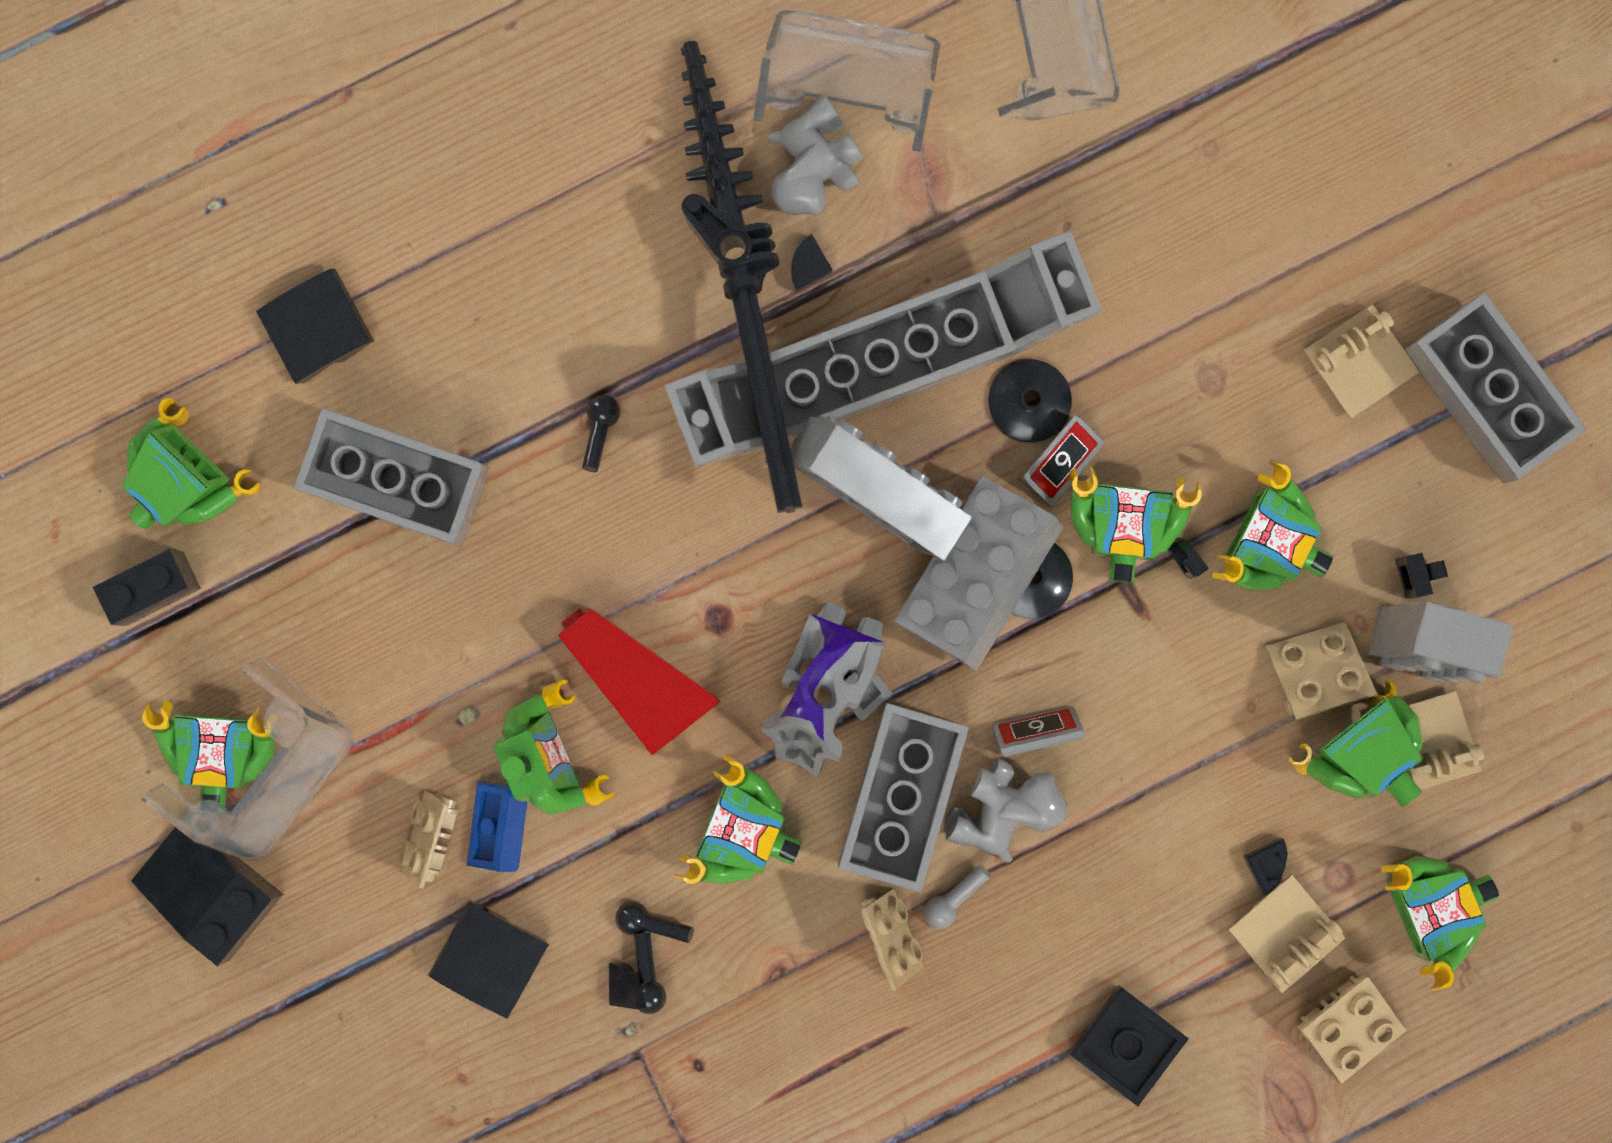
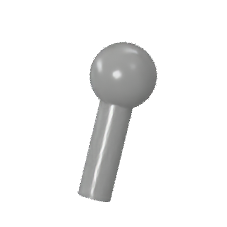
[923,865,991,929]

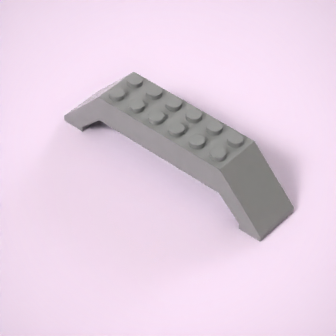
[664,231,1102,467]

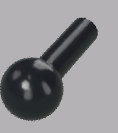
[582,395,620,472]
[615,901,694,943]
[634,932,667,1014]

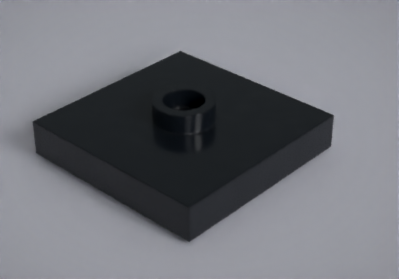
[1068,985,1189,1107]

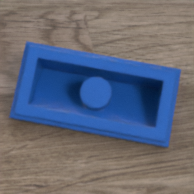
[466,782,528,872]

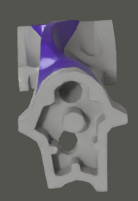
[761,602,885,777]

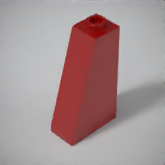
[558,608,720,755]

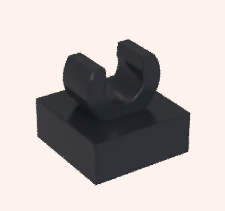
[1395,553,1448,599]

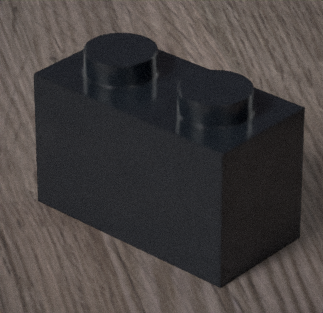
[93,549,201,626]

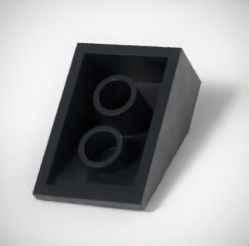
[131,815,284,967]

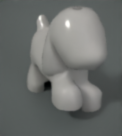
[768,94,864,216]
[944,758,1067,863]

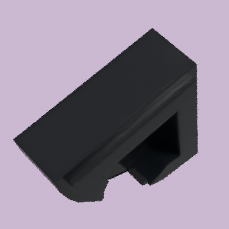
[791,234,833,293]
[1168,536,1209,579]
[1243,838,1288,895]
[609,961,647,1009]

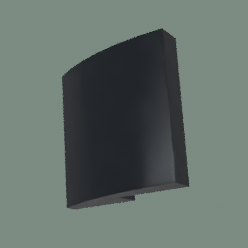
[256,268,374,384]
[428,900,549,1019]

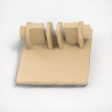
[1303,304,1420,419]
[1265,622,1377,720]
[1407,691,1484,790]
[398,790,459,888]
[1228,874,1346,993]
[860,888,924,991]
[1296,974,1407,1084]

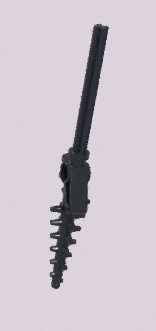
[680,41,803,513]

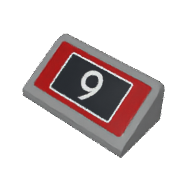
[1019,414,1105,507]
[993,706,1085,757]

